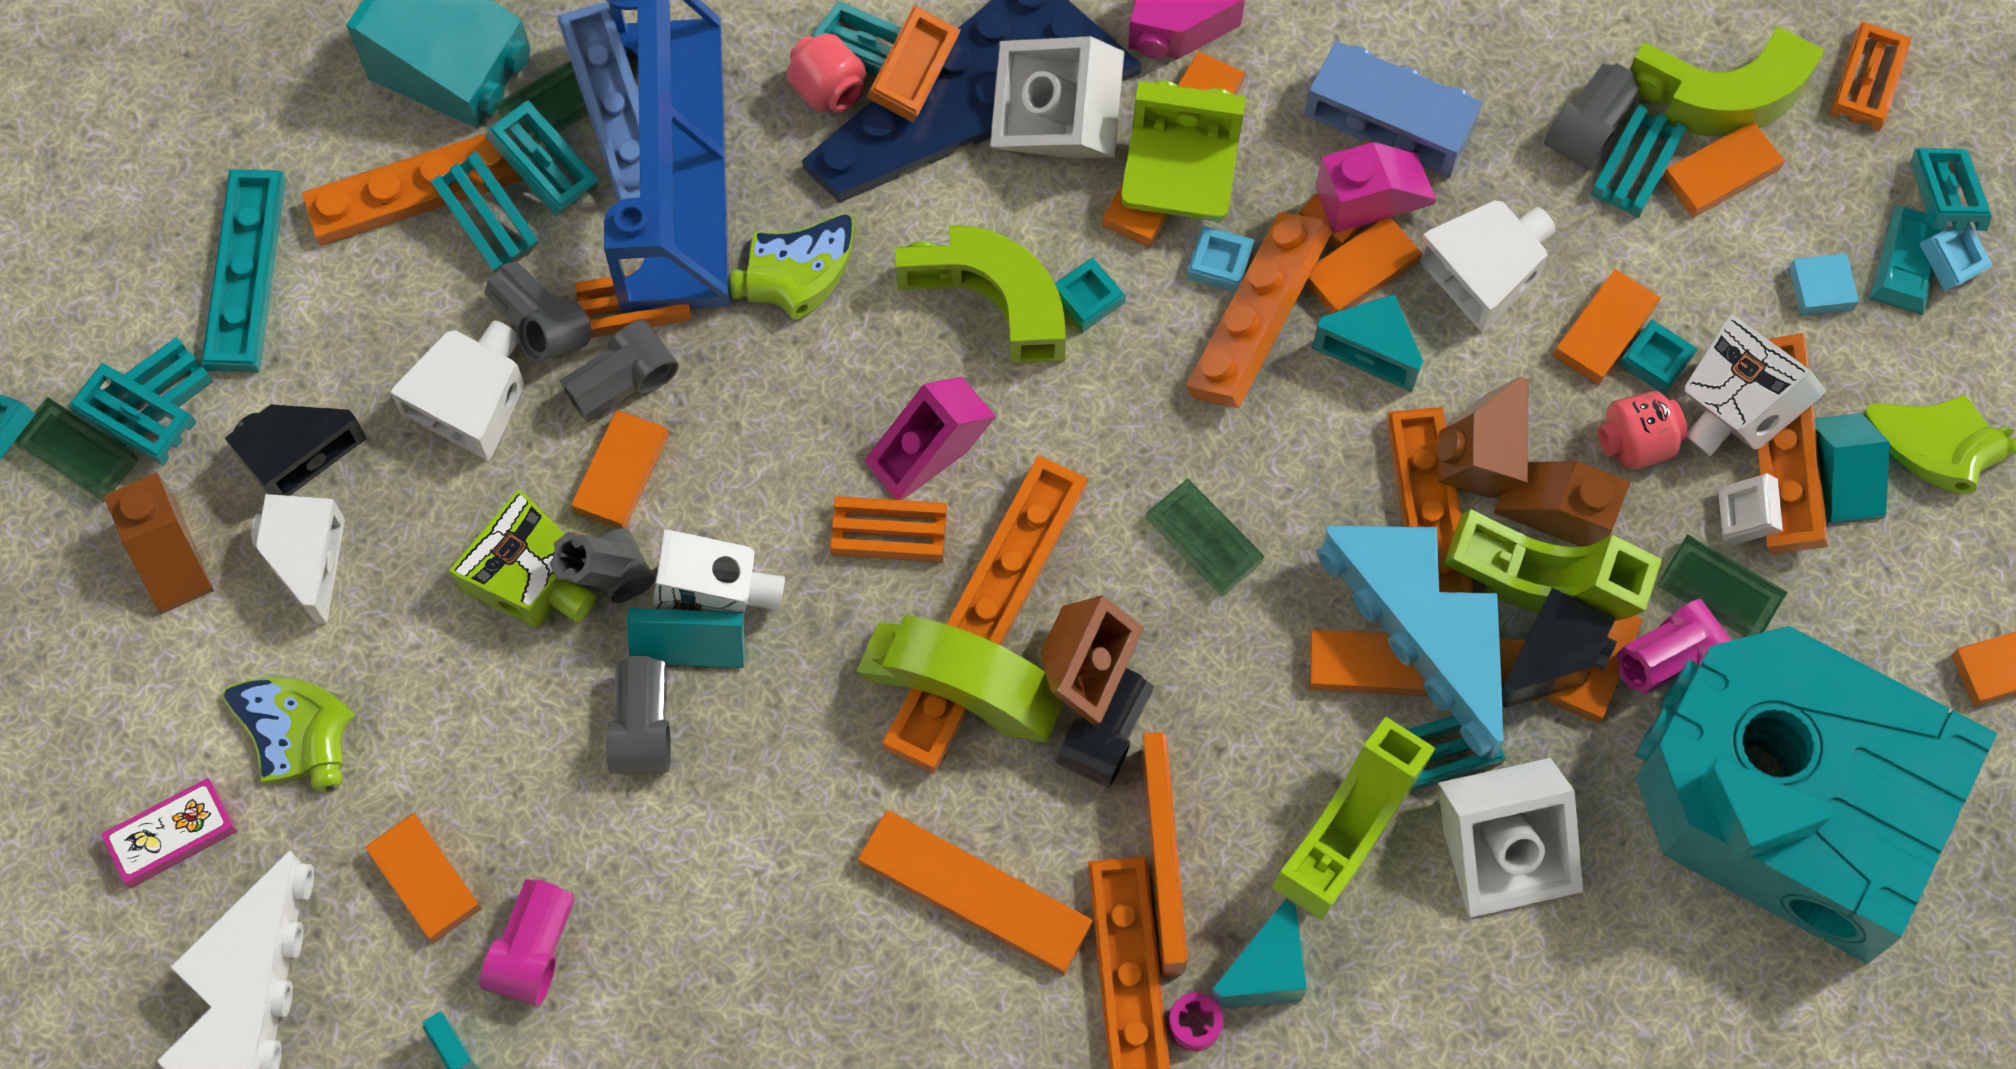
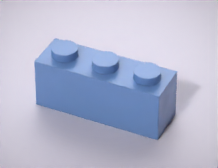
[1304,40,1483,178]

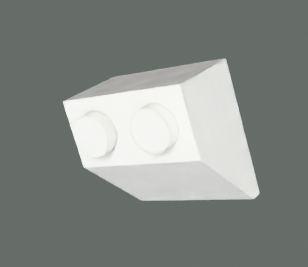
[990,36,1124,158]
[1438,758,1583,918]

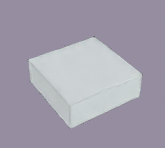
[1718,473,1783,545]

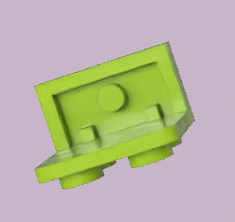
[1121,80,1246,222]

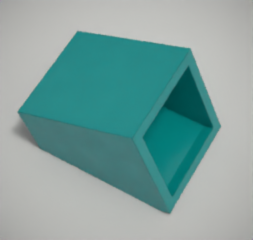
[346,0,530,129]

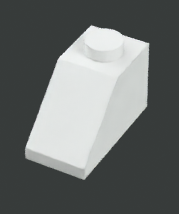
[251,494,345,624]

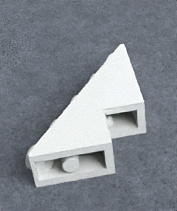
[157,851,314,1069]

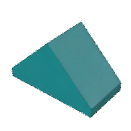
[1312,294,1424,392]
[1815,413,1890,524]
[1700,757,1835,863]
[1210,898,1307,1009]

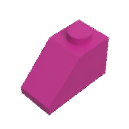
[1128,0,1245,59]
[1315,142,1436,234]
[864,377,996,500]

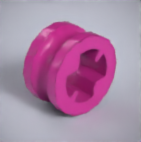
[1168,992,1223,1051]

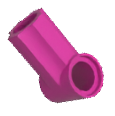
[1616,598,1731,695]
[479,879,575,1007]

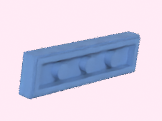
[556,1,640,202]

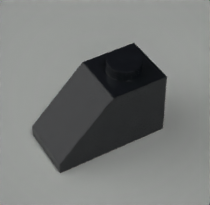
[225,404,367,496]
[1501,587,1617,708]

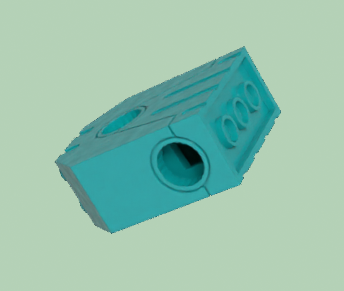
[1634,626,1998,964]

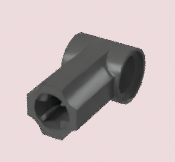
[1544,63,1641,170]
[484,261,591,362]
[560,320,679,423]
[550,528,655,604]
[606,656,671,774]

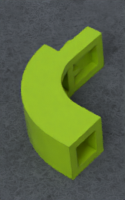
[1629,26,1826,136]
[895,225,1066,364]
[1444,509,1662,621]
[856,615,1064,742]
[1272,717,1436,920]

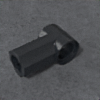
[1056,668,1154,789]

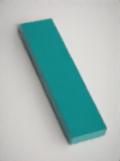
[201,169,287,372]

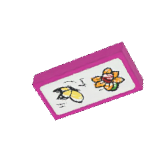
[101,778,238,889]

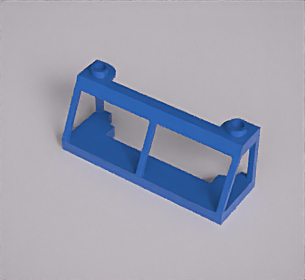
[604,0,730,312]

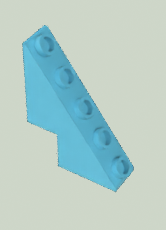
[1316,525,1504,759]

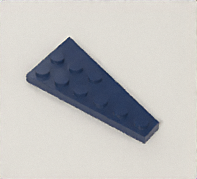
[802,0,1142,203]

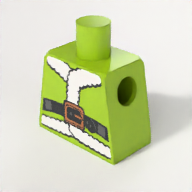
[449,489,596,628]

